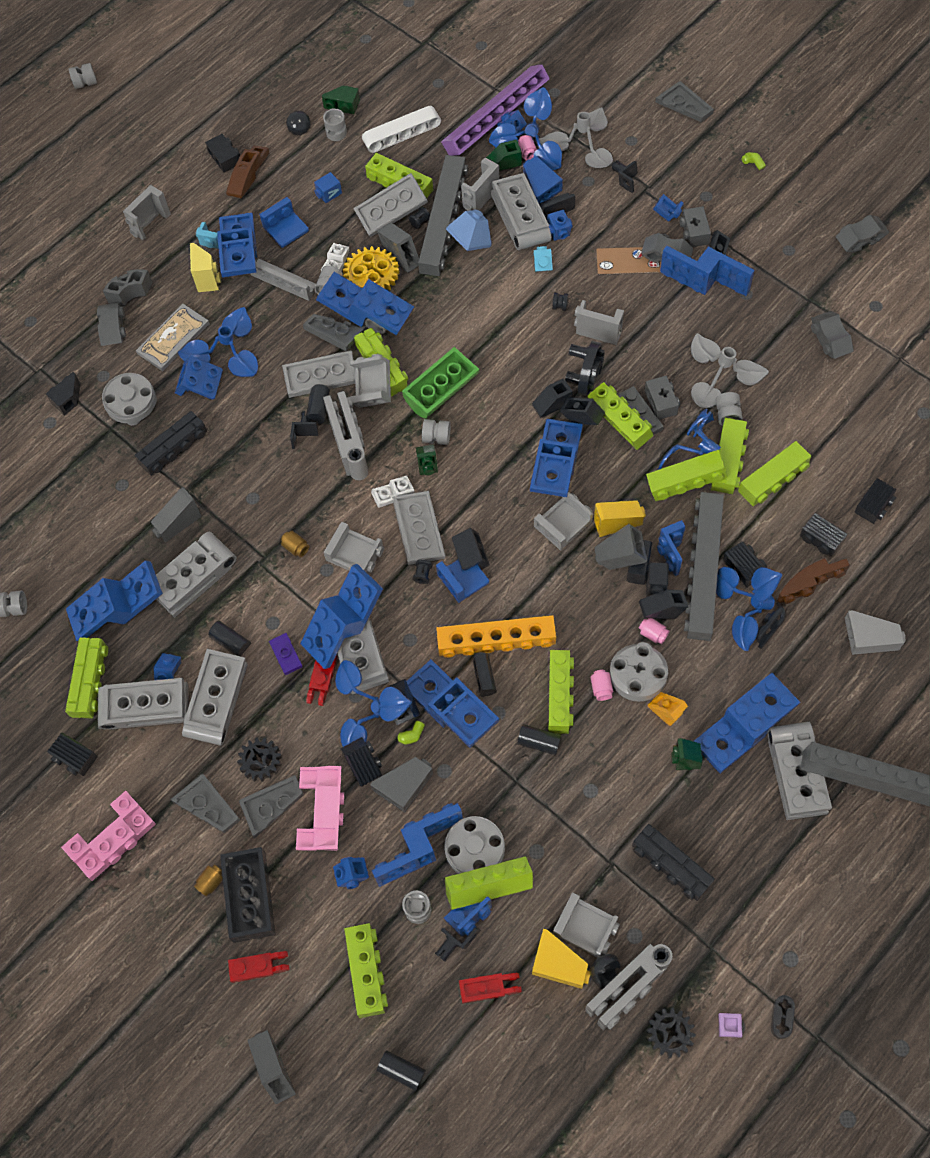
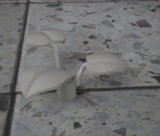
[539,107,613,168]
[691,333,769,408]

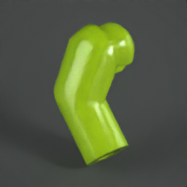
[742,152,766,171]
[397,721,425,744]

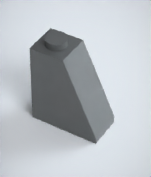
[377,223,419,273]
[151,487,202,543]
[594,524,647,570]
[370,757,433,813]
[247,1030,296,1104]

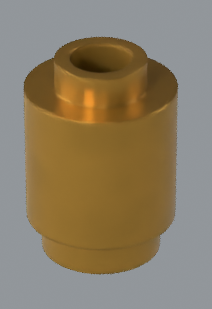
[281,531,309,557]
[194,864,223,897]

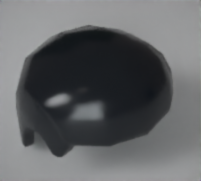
[286,111,311,135]
[590,954,621,989]

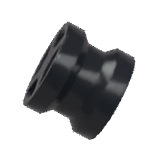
[552,292,568,311]

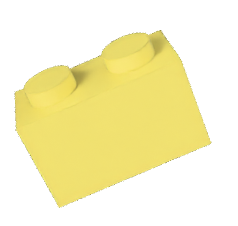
[190,243,221,292]

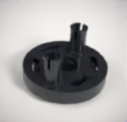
[565,341,605,396]

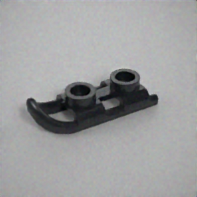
[755,602,785,649]

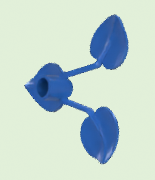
[489,87,562,170]
[178,307,258,377]
[658,409,721,470]
[716,567,783,651]
[335,660,412,747]

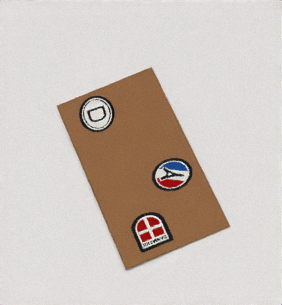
[596,247,661,274]

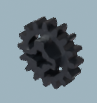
[237,737,282,782]
[647,1008,696,1059]

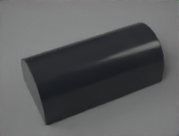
[709,230,731,255]
[306,384,330,425]
[208,621,251,657]
[473,653,497,697]
[517,724,562,755]
[377,1050,426,1092]

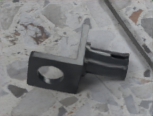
[612,160,638,193]
[290,411,318,449]
[435,927,481,962]

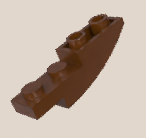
[226,145,269,198]
[777,558,850,604]

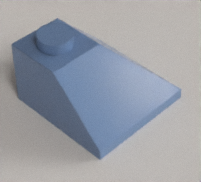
[446,210,492,251]

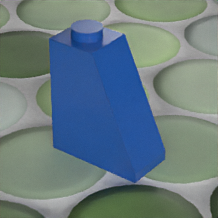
[523,156,563,203]

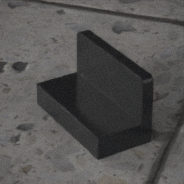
[539,192,576,220]
[452,527,490,570]

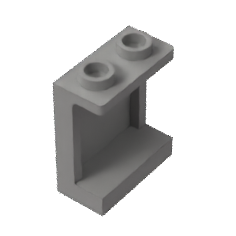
[461,158,499,211]
[123,185,171,240]
[574,300,624,345]
[350,354,391,408]
[534,492,593,551]
[324,522,384,574]
[553,892,620,958]

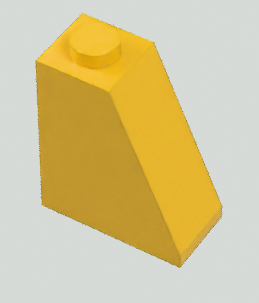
[594,500,646,537]
[532,929,590,989]

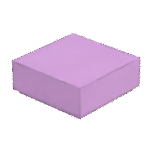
[718,1013,742,1038]

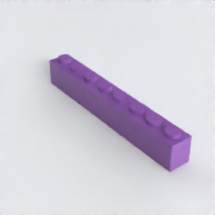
[441,64,550,156]

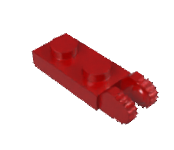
[306,655,337,706]
[228,951,290,983]
[459,973,522,1004]

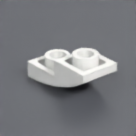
[321,243,349,271]
[371,476,414,508]

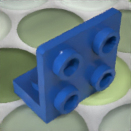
[260,197,309,248]
[175,355,223,400]
[657,520,685,576]
[436,559,489,603]
[444,896,492,937]

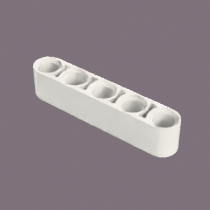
[362,106,441,153]

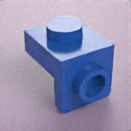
[653,194,684,222]
[154,653,181,680]

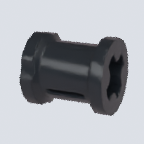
[408,206,430,229]
[412,560,433,584]

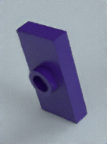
[269,633,303,675]

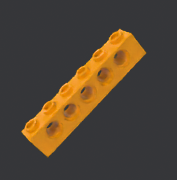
[436,615,556,658]

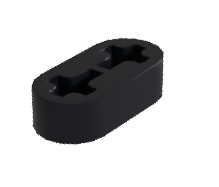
[771,995,795,1039]

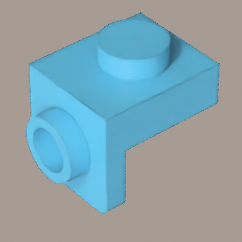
[196,222,219,249]
[533,246,553,272]

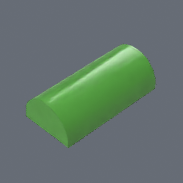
[402,347,480,418]

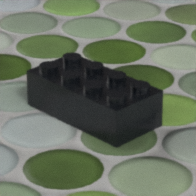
[220,847,276,943]

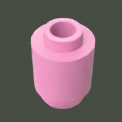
[518,135,537,161]
[639,618,670,644]
[590,670,613,701]

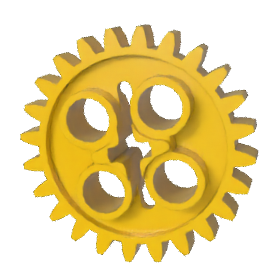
[343,246,399,290]

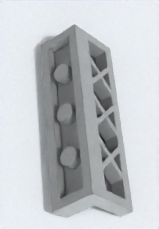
[250,259,316,301]

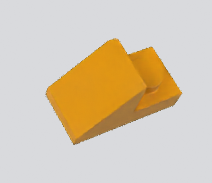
[647,692,688,726]

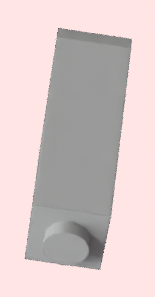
[845,610,905,655]

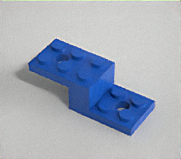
[217,213,257,277]
[660,246,755,296]
[316,272,414,336]
[530,419,583,497]
[66,561,163,641]
[300,564,383,669]
[406,659,499,748]
[693,673,800,774]
[372,803,463,887]

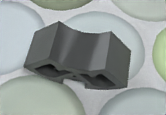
[835,215,889,252]
[641,233,693,264]
[103,269,153,307]
[97,302,126,346]
[811,311,854,359]

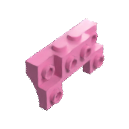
[296,766,344,851]
[61,791,156,881]

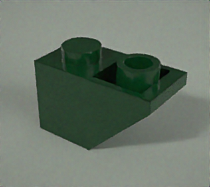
[322,85,360,114]
[486,139,522,171]
[415,444,438,475]
[671,738,702,770]

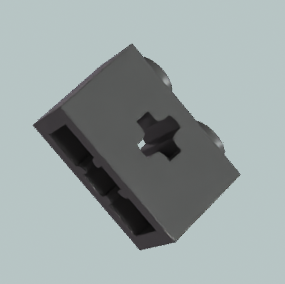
[680,207,711,247]
[644,376,680,420]

